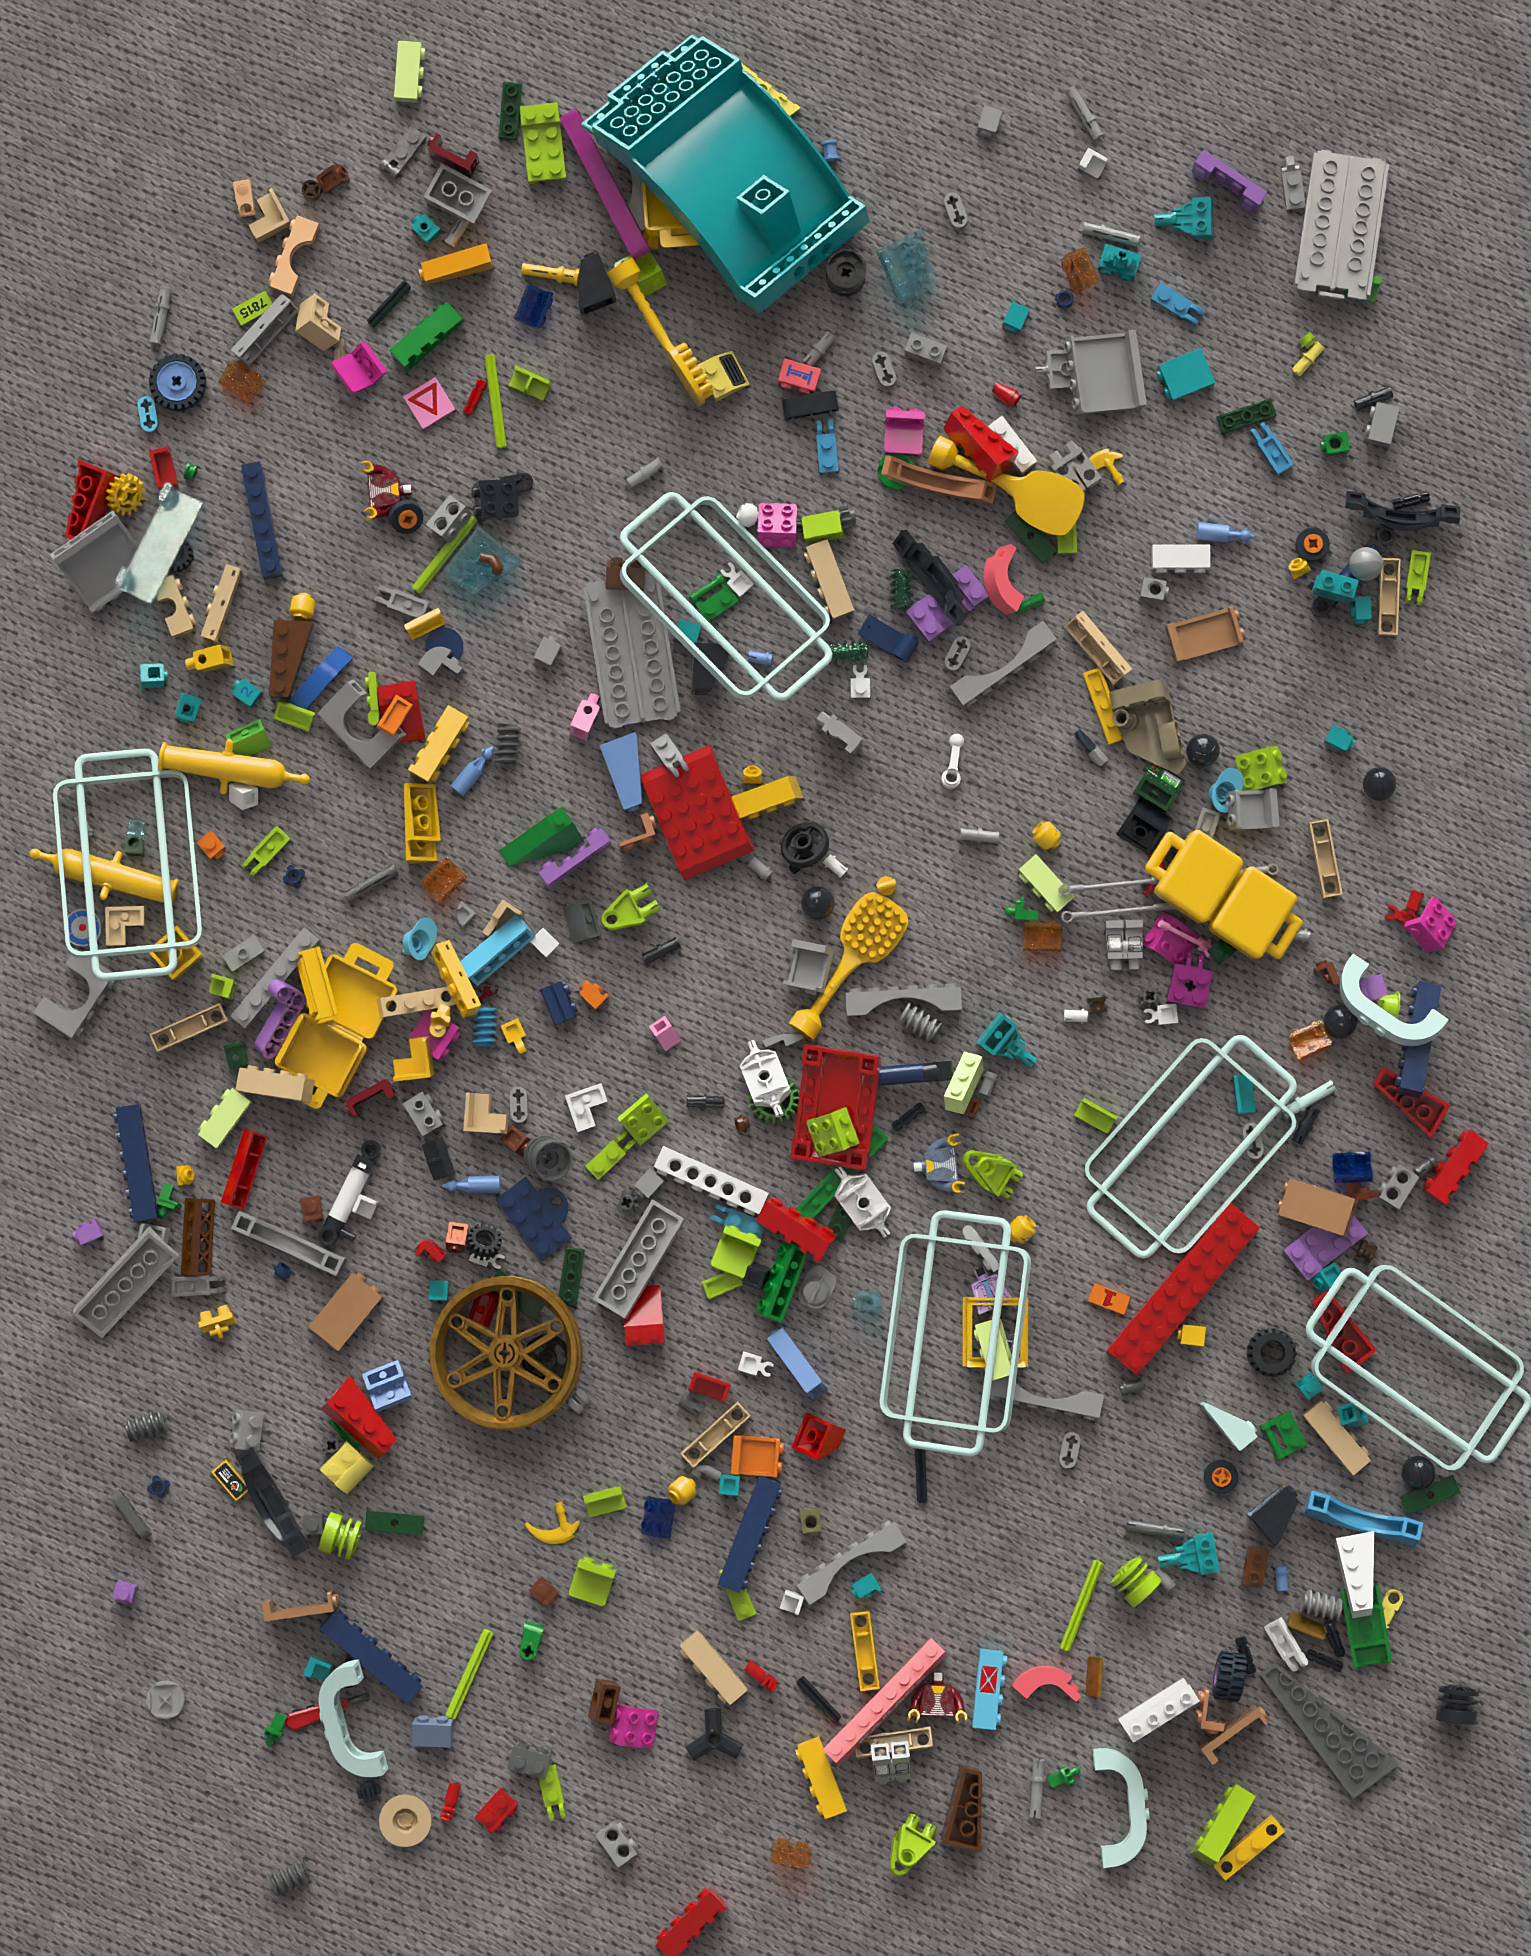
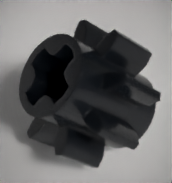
[356,1780,381,1803]

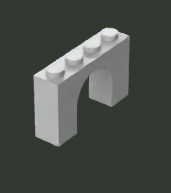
[318,679,406,769]
[33,948,116,1038]

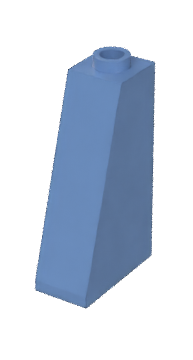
[600,732,642,813]
[767,1328,828,1400]

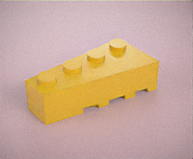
[408,705,470,784]
[732,776,803,821]

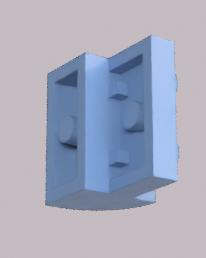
[362,1360,412,1412]

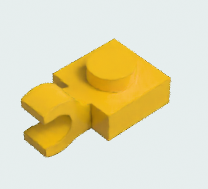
[501,1018,527,1054]

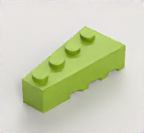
[1190,1784,1256,1866]

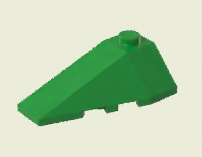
[499,807,584,866]

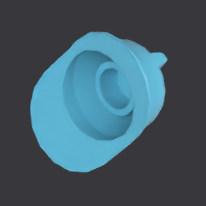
[1208,768,1243,813]
[402,918,437,960]

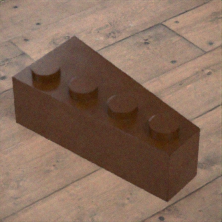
[269,620,314,699]
[940,1764,982,1852]

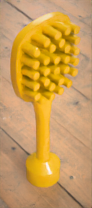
[607,258,714,407]
[928,436,1085,535]
[788,892,908,1041]

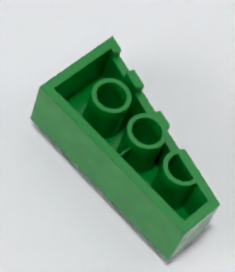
[389,302,464,373]

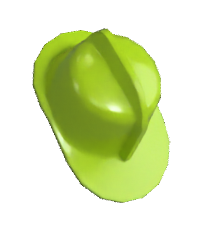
[1377,991,1400,1019]

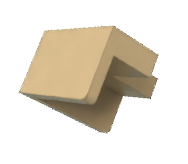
[249,188,291,243]
[295,293,341,351]
[482,900,524,937]
[105,906,147,947]
[463,1092,509,1134]

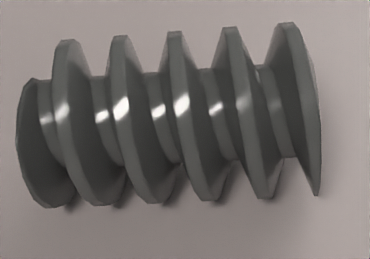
[494,724,521,764]
[126,1409,168,1442]
[267,1859,310,1896]

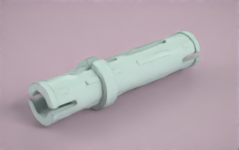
[1281,1080,1337,1119]

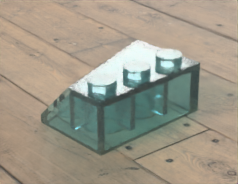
[876,227,937,304]
[442,526,523,595]

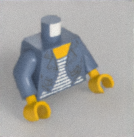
[913,1133,965,1193]

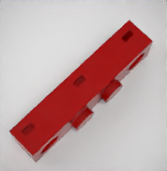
[221,1129,268,1210]

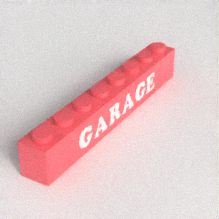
[823,1638,947,1766]

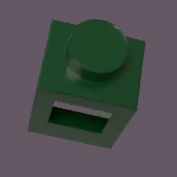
[1207,939,1237,965]
[223,1041,249,1071]

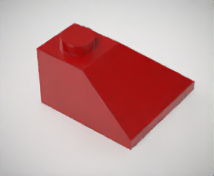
[791,1412,846,1461]

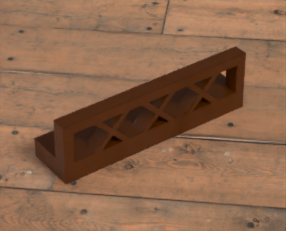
[181,1198,215,1276]

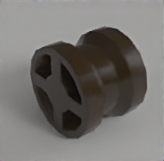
[302,180,322,201]
[1087,996,1108,1014]
[1355,1239,1378,1263]

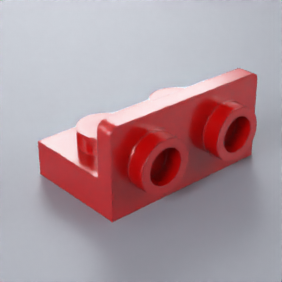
[415,1239,448,1262]
[475,1788,518,1834]

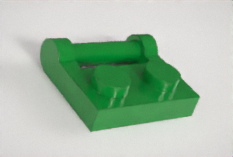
[688,573,739,622]
[1259,1410,1307,1461]

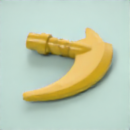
[1080,449,1124,493]
[525,1502,580,1544]

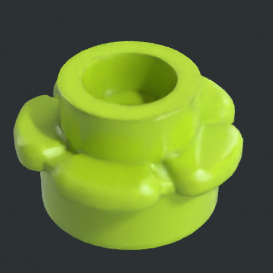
[1298,332,1316,349]

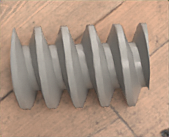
[899,1002,942,1042]
[1300,1590,1343,1622]

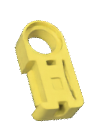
[1382,1589,1403,1628]

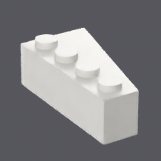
[1335,1531,1374,1618]

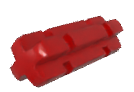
[463,379,487,415]

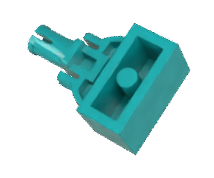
[1154,197,1214,240]
[1098,244,1142,281]
[976,1012,1037,1068]
[1157,1532,1220,1575]

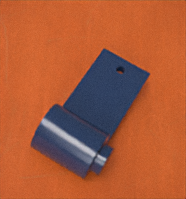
[857,614,919,663]

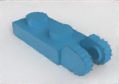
[1150,283,1205,325]
[816,419,838,474]
[1250,422,1294,476]
[710,1204,765,1239]

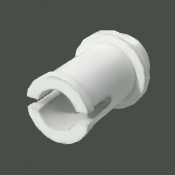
[823,854,848,878]
[1064,1009,1088,1024]

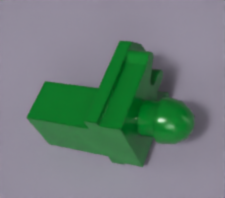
[1004,896,1038,921]
[157,1182,182,1217]
[263,1712,287,1746]
[1047,1766,1081,1788]

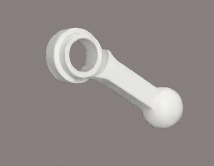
[941,734,964,789]

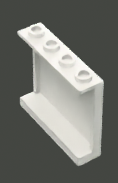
[1118,1678,1199,1743]

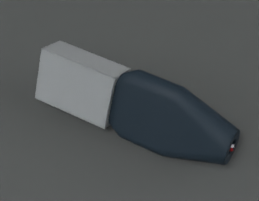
[1074,729,1109,766]

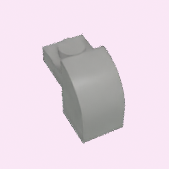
[418,647,463,676]

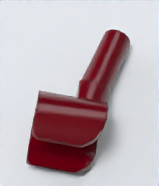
[474,983,498,1004]

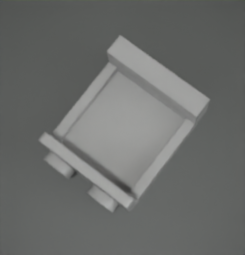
[1226,788,1280,830]
[783,939,834,995]

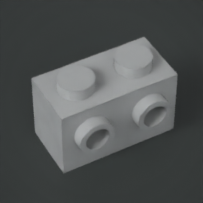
[1364,402,1400,447]
[403,1092,444,1137]

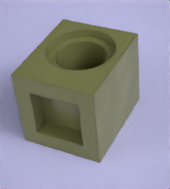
[799,1507,822,1536]

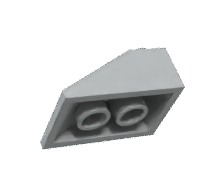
[423,163,492,224]

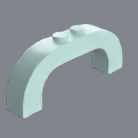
[1340,954,1449,1046]
[319,1660,388,1777]
[1093,1748,1150,1868]

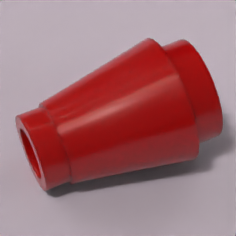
[992,382,1021,408]

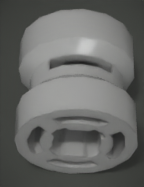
[566,1387,592,1414]

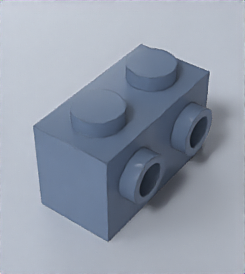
[412,1715,453,1748]

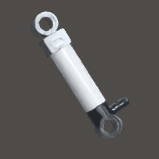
[318,1140,381,1246]

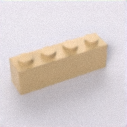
[804,539,854,620]
[235,1065,315,1103]
[1302,1400,1371,1475]
[680,1629,748,1705]

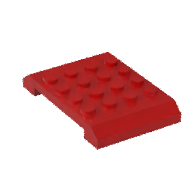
[641,745,755,880]
[790,1044,881,1170]

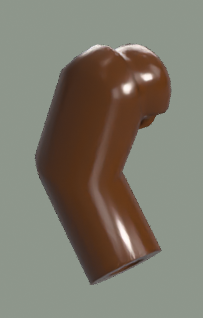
[479,552,504,576]

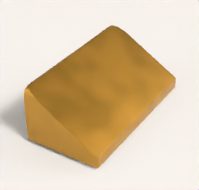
[1286,1611,1325,1640]
[1085,1656,1104,1697]

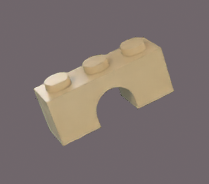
[151,575,196,638]

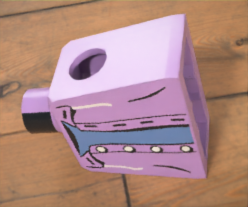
[971,1266,1012,1315]

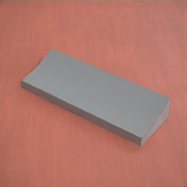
[593,1200,686,1319]
[72,1226,178,1338]

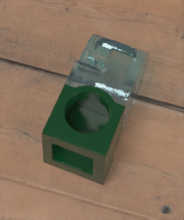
[125,819,145,857]

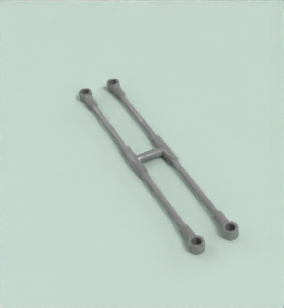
[1058,863,1279,923]

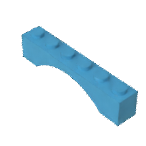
[1303,1491,1423,1547]

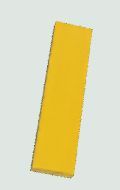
[1082,667,1123,745]

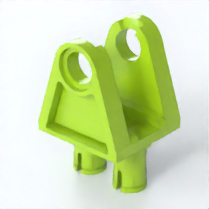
[602,883,661,930]
[962,1150,1023,1199]
[889,1814,937,1877]

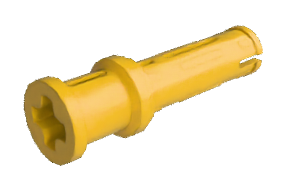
[521,263,580,286]

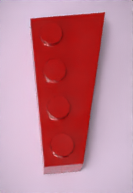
[943,406,1019,482]
[65,460,120,539]
[756,1197,837,1262]
[321,1376,397,1459]
[656,1886,727,1956]

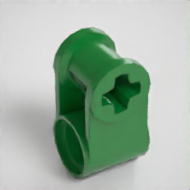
[519,1621,544,1660]

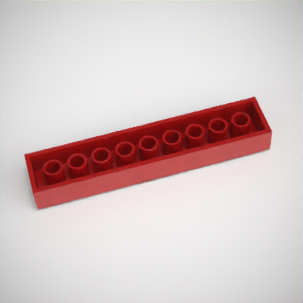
[1106,1203,1260,1376]

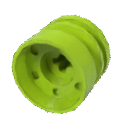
[318,1512,362,1560]
[1110,1556,1162,1607]

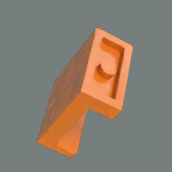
[731,1435,784,1478]

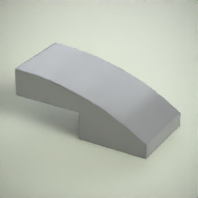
[762,1034,804,1048]

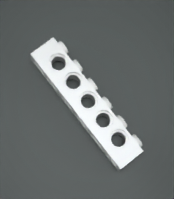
[654,1146,768,1216]

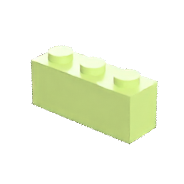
[394,41,425,103]
[1018,855,1075,913]
[944,1052,984,1114]
[198,1088,252,1148]
[974,1319,1012,1381]

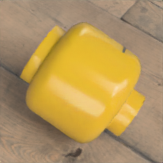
[289,593,316,622]
[1032,822,1061,850]
[1009,1215,1036,1244]
[668,1476,696,1505]

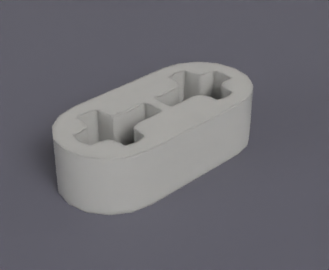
[944,193,968,229]
[872,352,896,388]
[944,636,971,671]
[510,1086,528,1123]
[1242,1123,1264,1159]
[1059,1432,1081,1468]

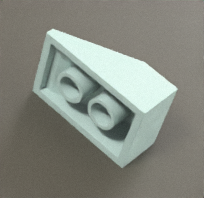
[1200,1402,1258,1451]

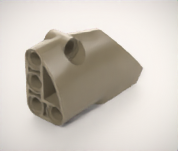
[1109,680,1187,775]

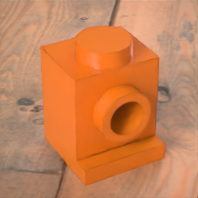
[579,980,609,1010]

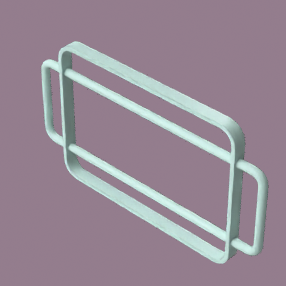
[620,492,832,701]
[53,749,202,981]
[1085,1035,1297,1259]
[880,1210,1031,1456]
[1306,1265,1531,1470]

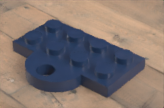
[495,1177,572,1261]

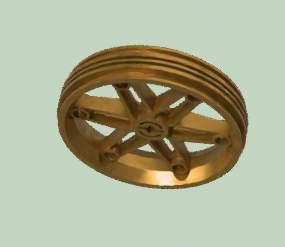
[430,1276,583,1430]

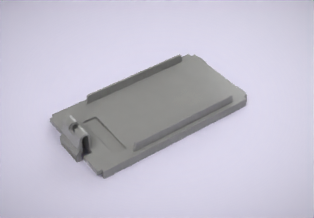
[1294,149,1389,301]
[583,573,681,729]

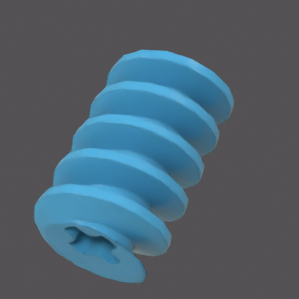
[471,1007,498,1047]

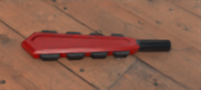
[285,1692,370,1731]

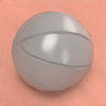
[1349,547,1383,581]

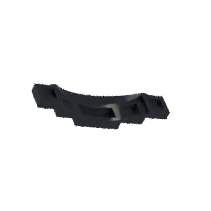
[1345,491,1460,531]
[892,530,970,626]
[236,1447,310,1557]

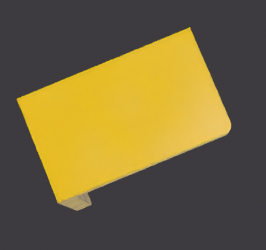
[393,1036,435,1082]

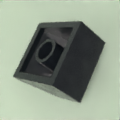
[1116,797,1172,855]

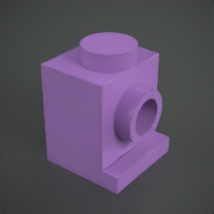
[72,1218,104,1245]
[113,1580,138,1604]

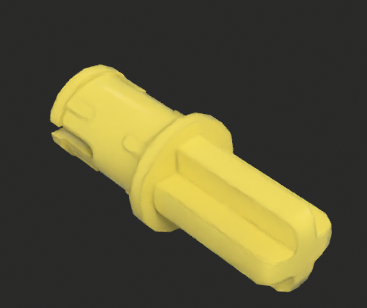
[1292,341,1325,376]

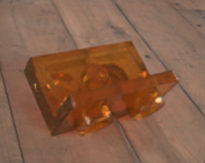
[1061,247,1099,295]
[218,360,266,404]
[420,857,468,904]
[1023,920,1062,952]
[1288,1020,1334,1062]
[770,1837,812,1868]

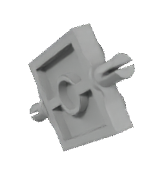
[1034,350,1071,390]

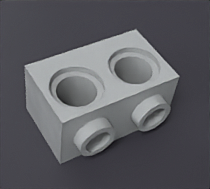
[904,333,947,367]
[426,495,472,543]
[1378,1165,1419,1209]
[596,1820,638,1867]

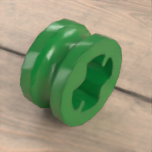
[183,462,198,482]

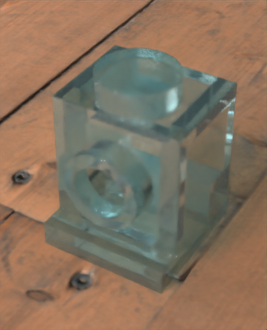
[853,1290,881,1311]

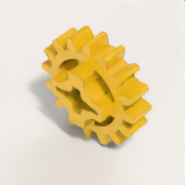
[105,473,146,516]

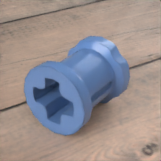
[820,139,840,162]

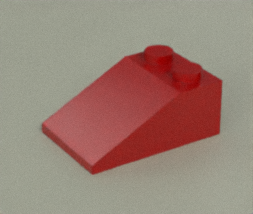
[377,680,426,744]
[624,1285,665,1346]

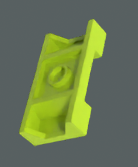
[520,102,567,185]

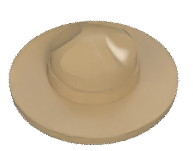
[379,1794,431,1847]

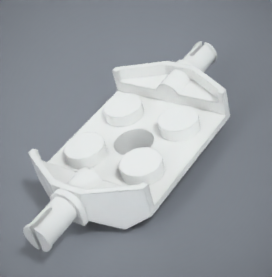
[740,1040,791,1118]
[834,1166,891,1238]

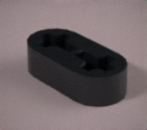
[500,473,533,493]

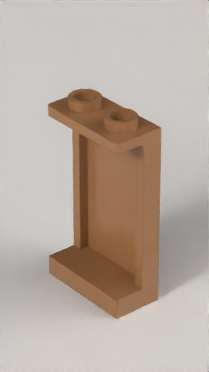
[1165,606,1245,663]
[1277,1178,1358,1238]
[309,1272,383,1351]
[261,1590,339,1622]
[1198,1704,1269,1765]

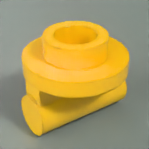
[643,231,660,250]
[1289,558,1311,580]
[743,765,762,784]
[876,876,897,896]
[176,1165,194,1186]

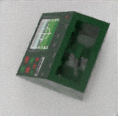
[1132,762,1185,813]

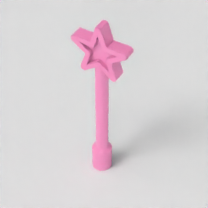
[1158,920,1212,957]

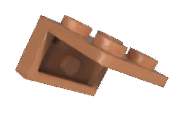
[618,812,657,851]
[1194,1687,1225,1734]

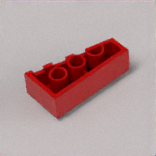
[1372,1065,1451,1138]
[1423,1129,1489,1205]
[1311,1290,1377,1375]

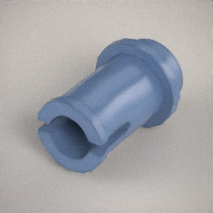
[748,650,773,667]
[1273,1566,1289,1591]

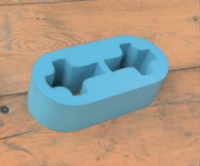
[138,396,159,433]

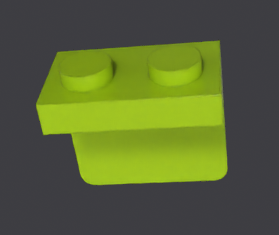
[614,252,668,301]
[1235,746,1287,791]
[807,1107,859,1157]
[711,1226,761,1279]
[569,1556,616,1606]

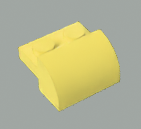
[320,1441,374,1494]

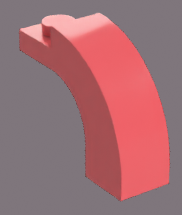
[984,544,1024,615]
[1012,1666,1081,1702]

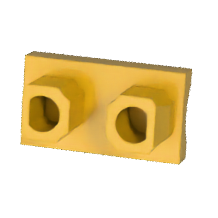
[430,1004,451,1038]
[198,1305,236,1339]

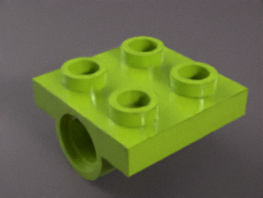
[617,1093,669,1146]

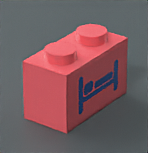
[778,358,821,395]

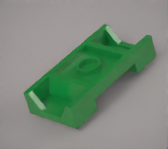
[1340,1584,1392,1668]

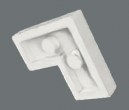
[565,1083,608,1132]

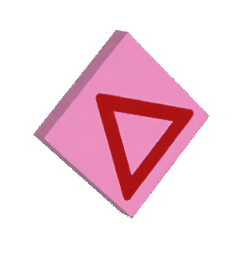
[403,377,456,430]

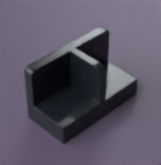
[422,1137,455,1180]

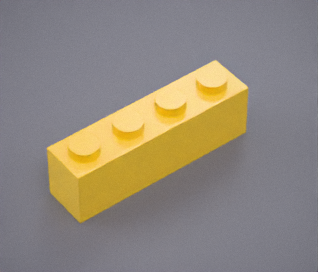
[795,1736,847,1819]

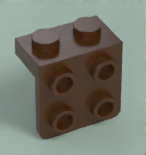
[606,557,645,591]

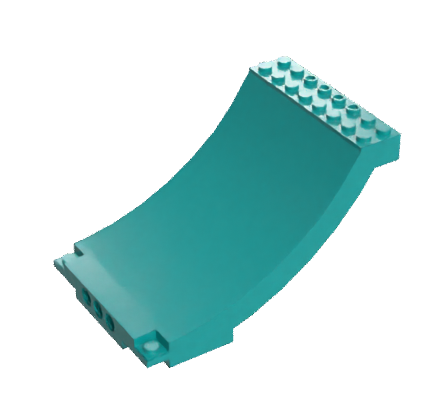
[581,35,870,313]

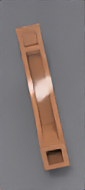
[882,456,997,504]

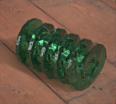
[889,569,914,609]
[829,639,868,665]

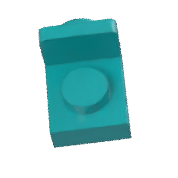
[1310,1262,1341,1294]

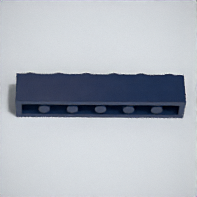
[241,461,283,580]
[1395,981,1441,1098]
[113,1104,159,1222]
[717,1475,783,1593]
[319,1610,423,1704]

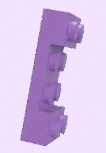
[1192,150,1267,212]
[905,565,989,643]
[539,828,611,888]
[1283,1216,1368,1281]

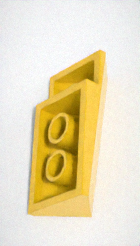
[404,783,441,864]

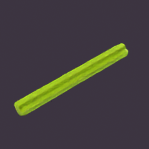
[485,354,507,449]
[412,515,477,594]
[1060,1560,1103,1652]
[446,1629,494,1720]

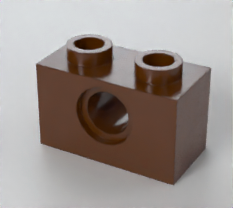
[1241,1545,1269,1588]
[588,1678,621,1724]

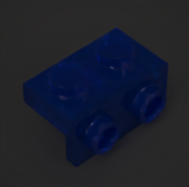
[514,284,553,328]
[1332,1151,1373,1183]
[641,1496,676,1538]

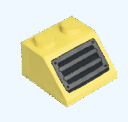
[698,351,750,402]

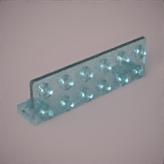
[114,482,203,604]

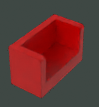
[149,447,179,491]
[688,1371,731,1402]

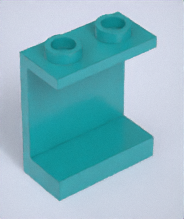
[1156,348,1216,403]
[1311,570,1359,604]

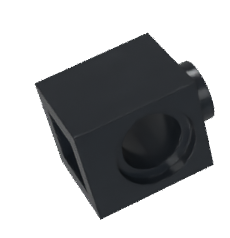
[742,1262,771,1290]

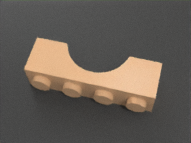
[269,215,320,297]

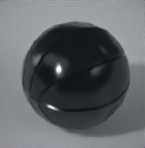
[1186,733,1220,767]
[1363,767,1396,801]
[801,886,835,920]
[1323,1005,1357,1039]
[1401,1456,1435,1490]

